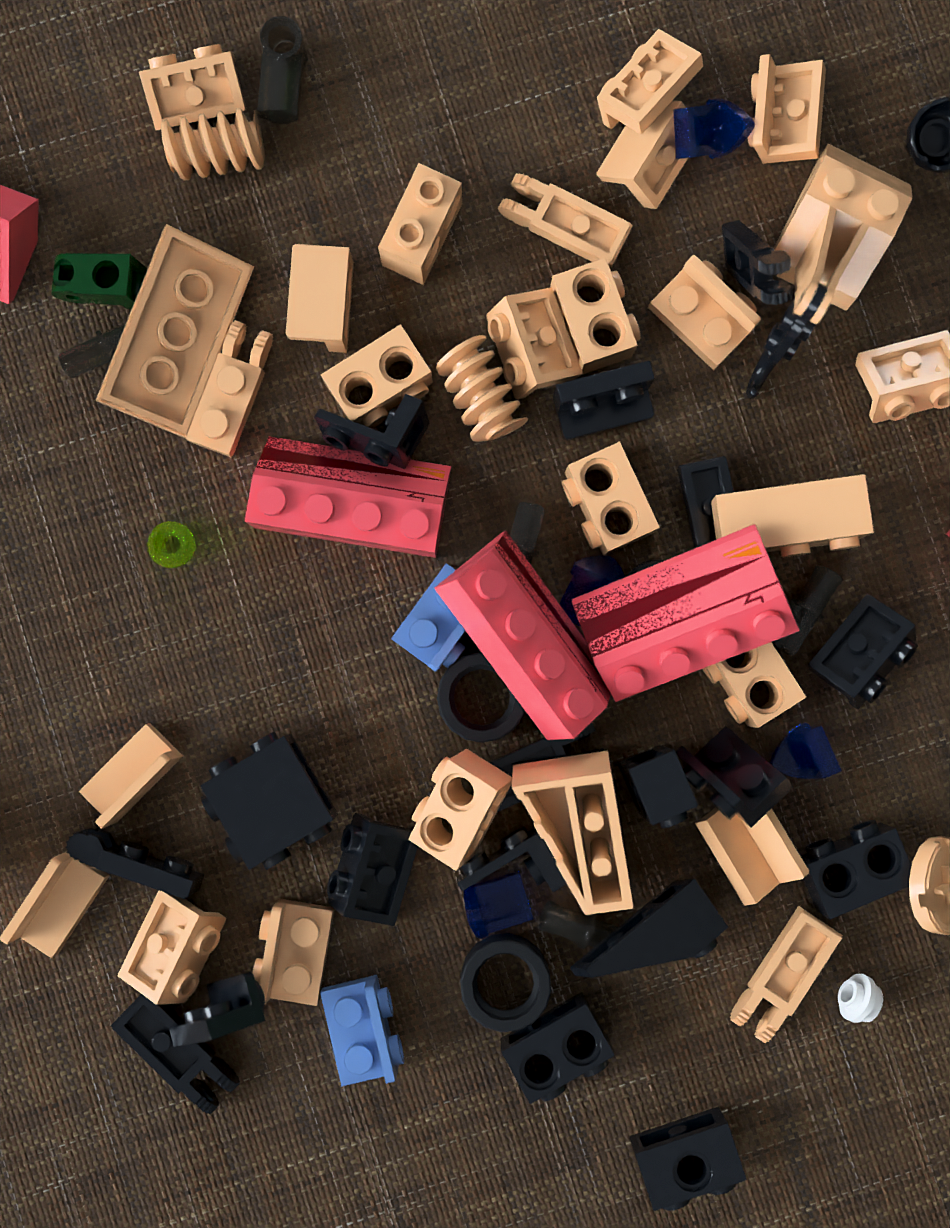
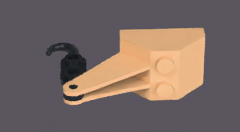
[746,144,912,399]

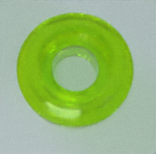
[147,521,195,568]

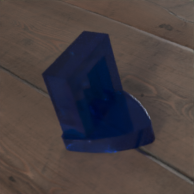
[673,98,755,159]
[559,555,625,627]
[769,723,842,779]
[463,871,534,939]

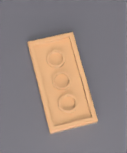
[95,224,254,438]

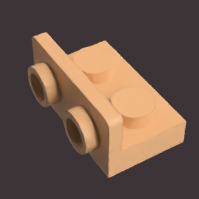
[597,29,703,135]
[139,44,247,130]
[648,255,761,370]
[486,287,583,399]
[855,330,950,423]
[117,891,226,1005]
[252,899,335,1006]

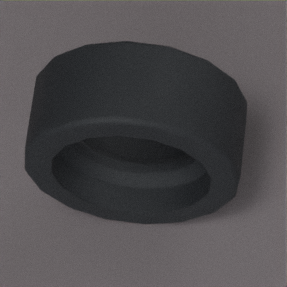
[437,652,525,743]
[460,933,552,1033]

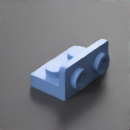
[391,563,466,672]
[320,975,404,1087]

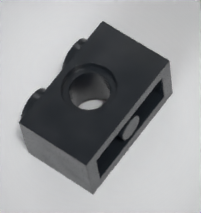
[629,1106,747,1211]

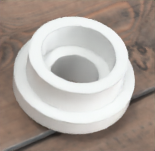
[838,973,883,1023]

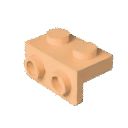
[747,54,826,164]

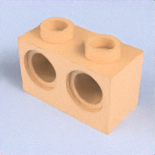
[378,163,462,285]
[550,257,641,375]
[321,324,433,429]
[562,442,660,556]
[702,642,807,728]
[408,749,512,871]

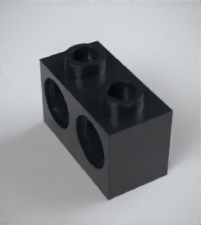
[617,745,698,828]
[801,820,912,920]
[500,992,615,1104]

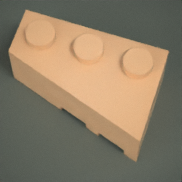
[711,474,874,557]
[511,750,634,915]

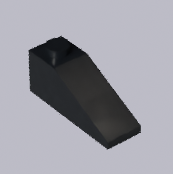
[570,879,728,978]

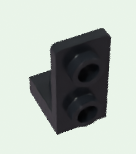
[314,394,430,469]
[457,826,567,892]

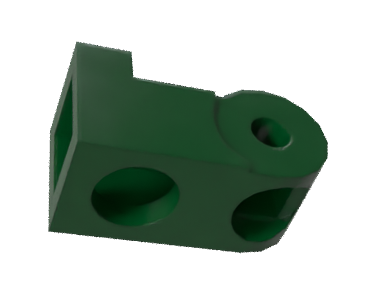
[51,253,147,309]

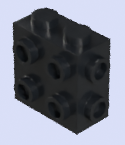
[200,731,338,870]

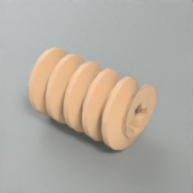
[161,108,265,181]
[436,335,528,442]

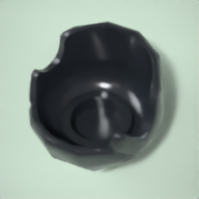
[906,97,950,173]

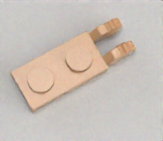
[498,173,633,270]
[185,320,273,457]
[730,906,843,1043]

